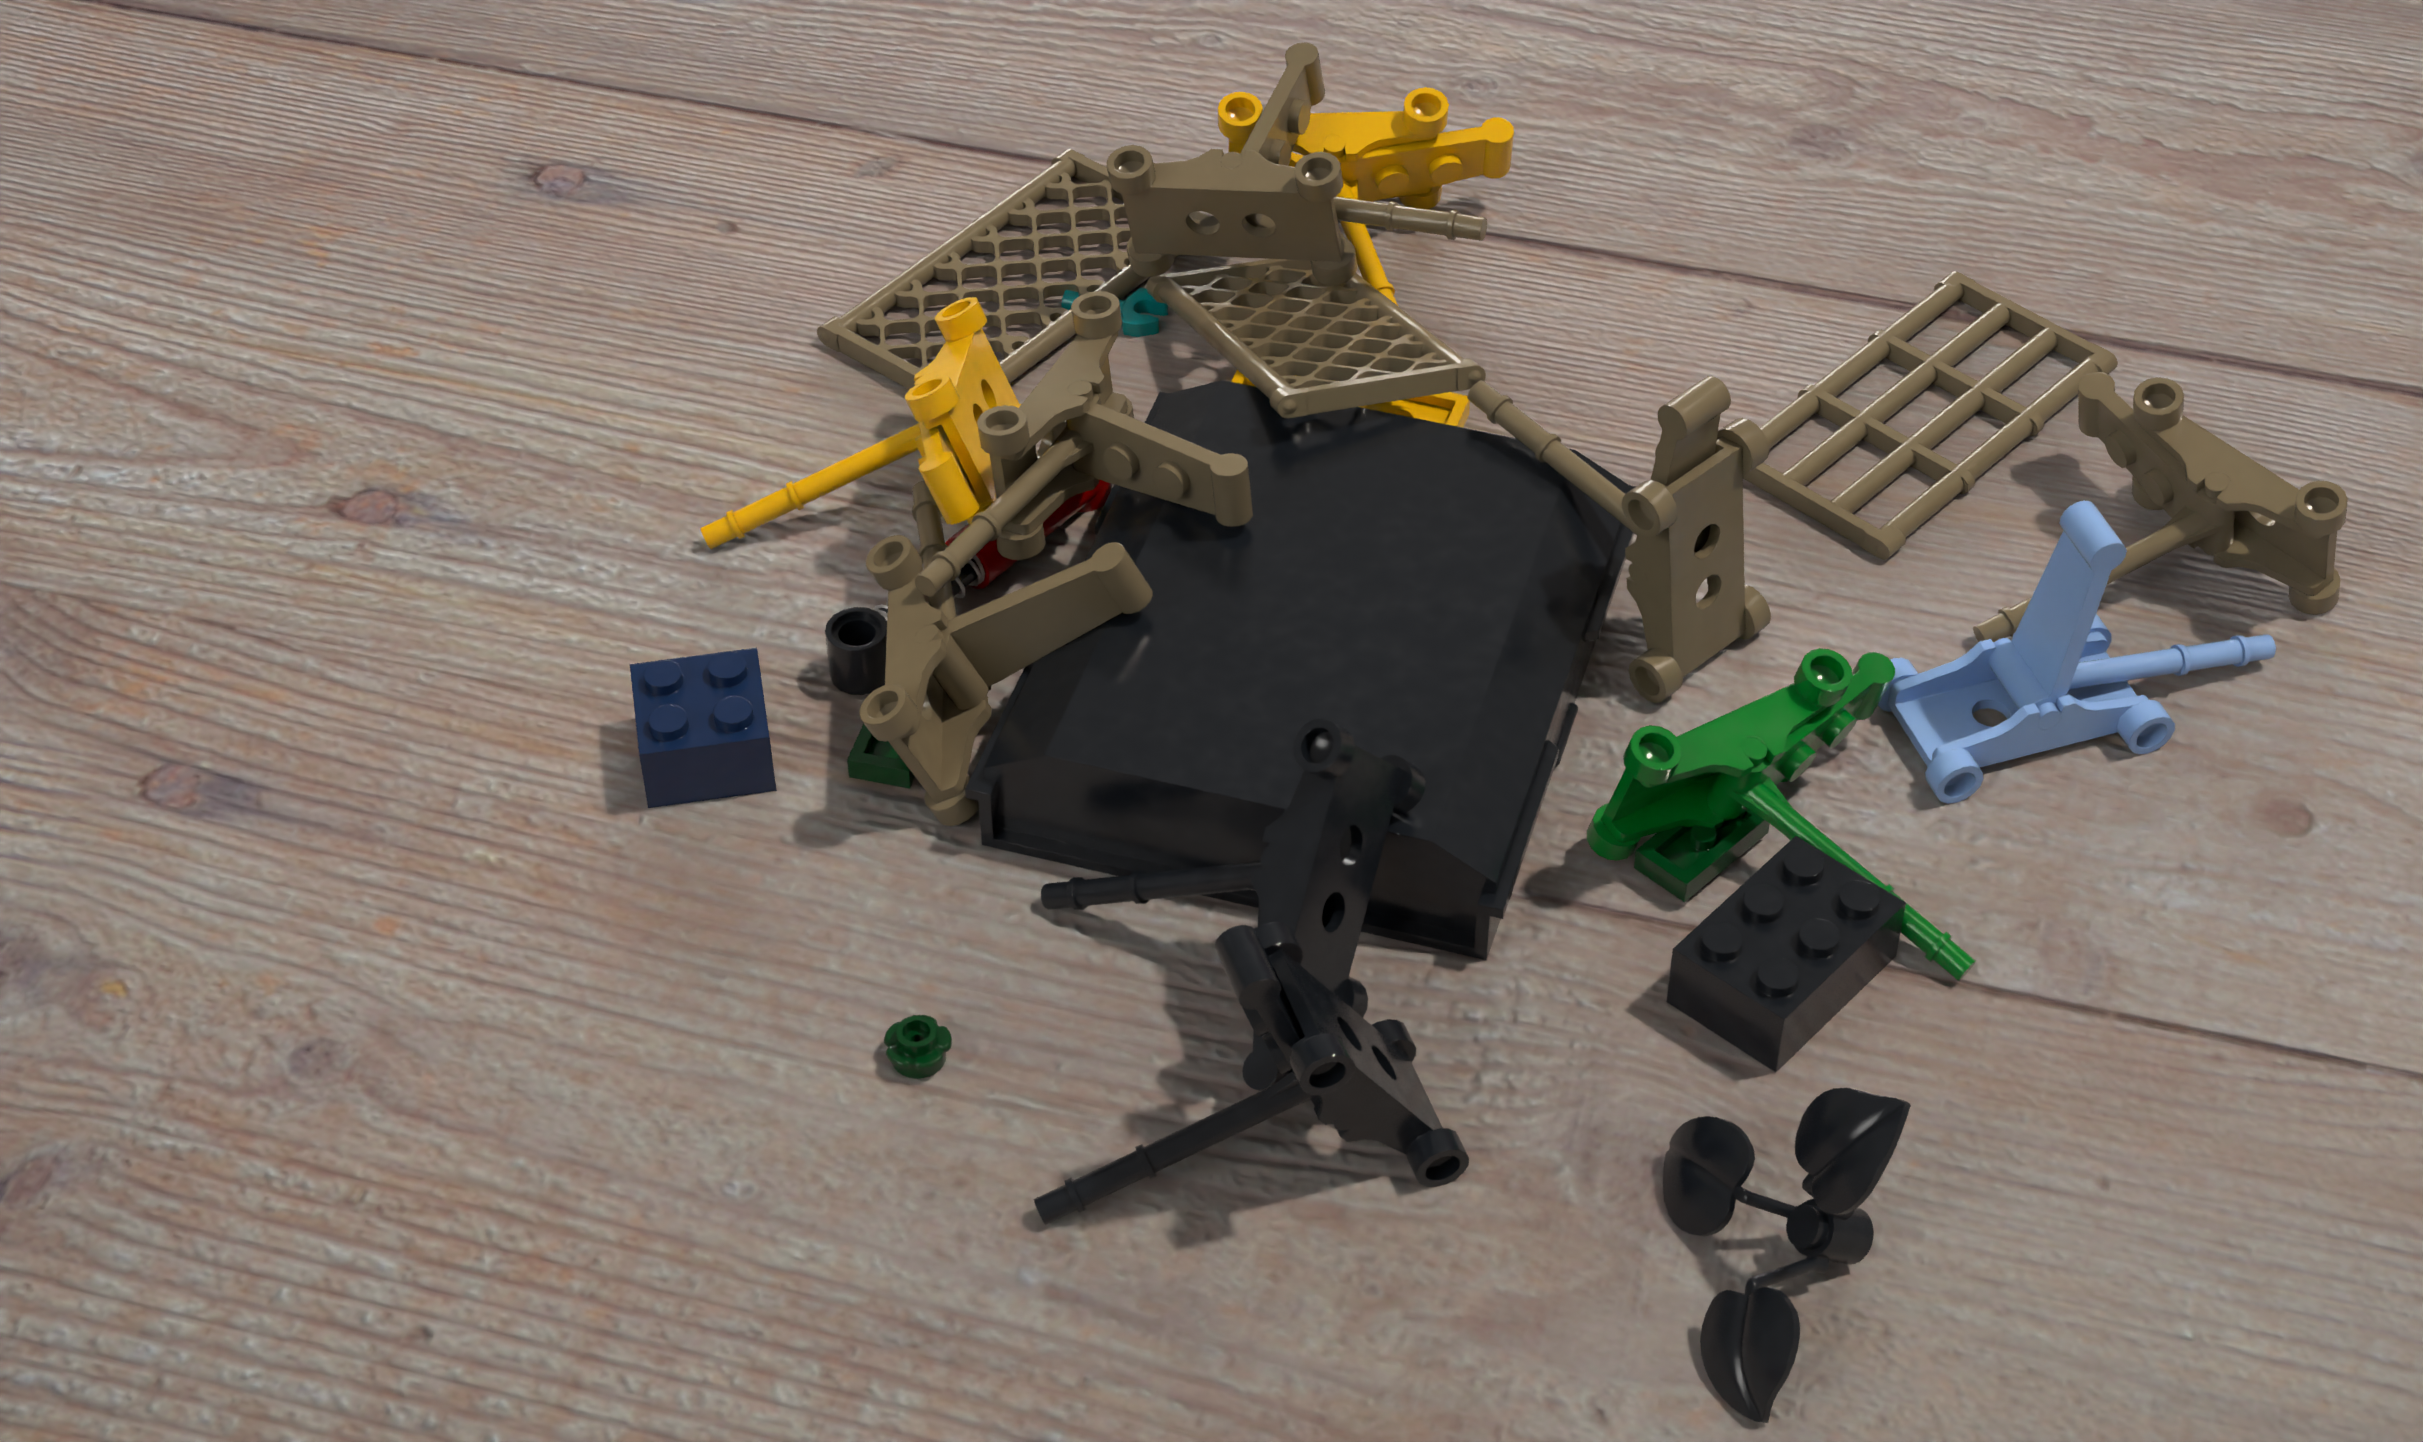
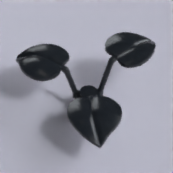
[1663,1088,1911,1423]

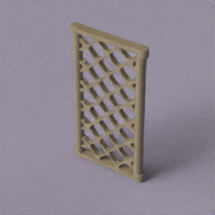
[817,149,1209,389]
[1146,259,1486,418]

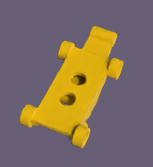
[1218,87,1514,306]
[700,297,1021,549]

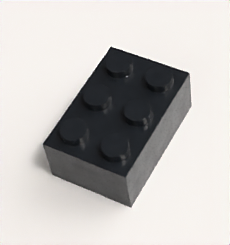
[1666,836,1906,1072]

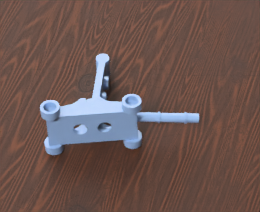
[1878,500,2276,804]

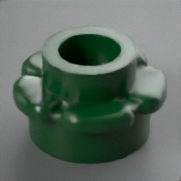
[884,1015,952,1079]

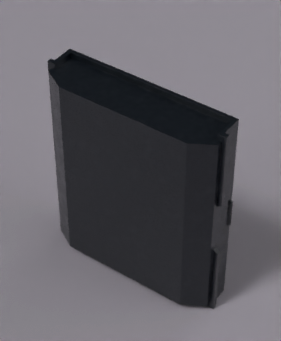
[965,380,1636,960]

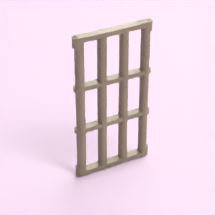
[1743,271,2118,560]

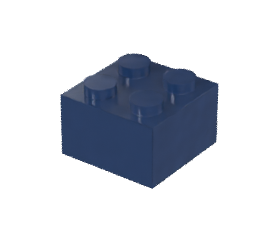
[630,647,777,808]

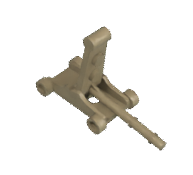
[1107,42,1487,285]
[915,291,1253,597]
[859,481,1153,826]

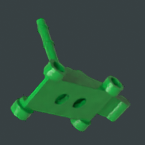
[1586,648,1976,981]

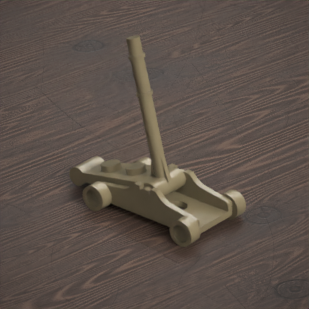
[1973,372,2348,643]
[1467,376,1771,703]

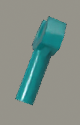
[1061,288,1168,337]

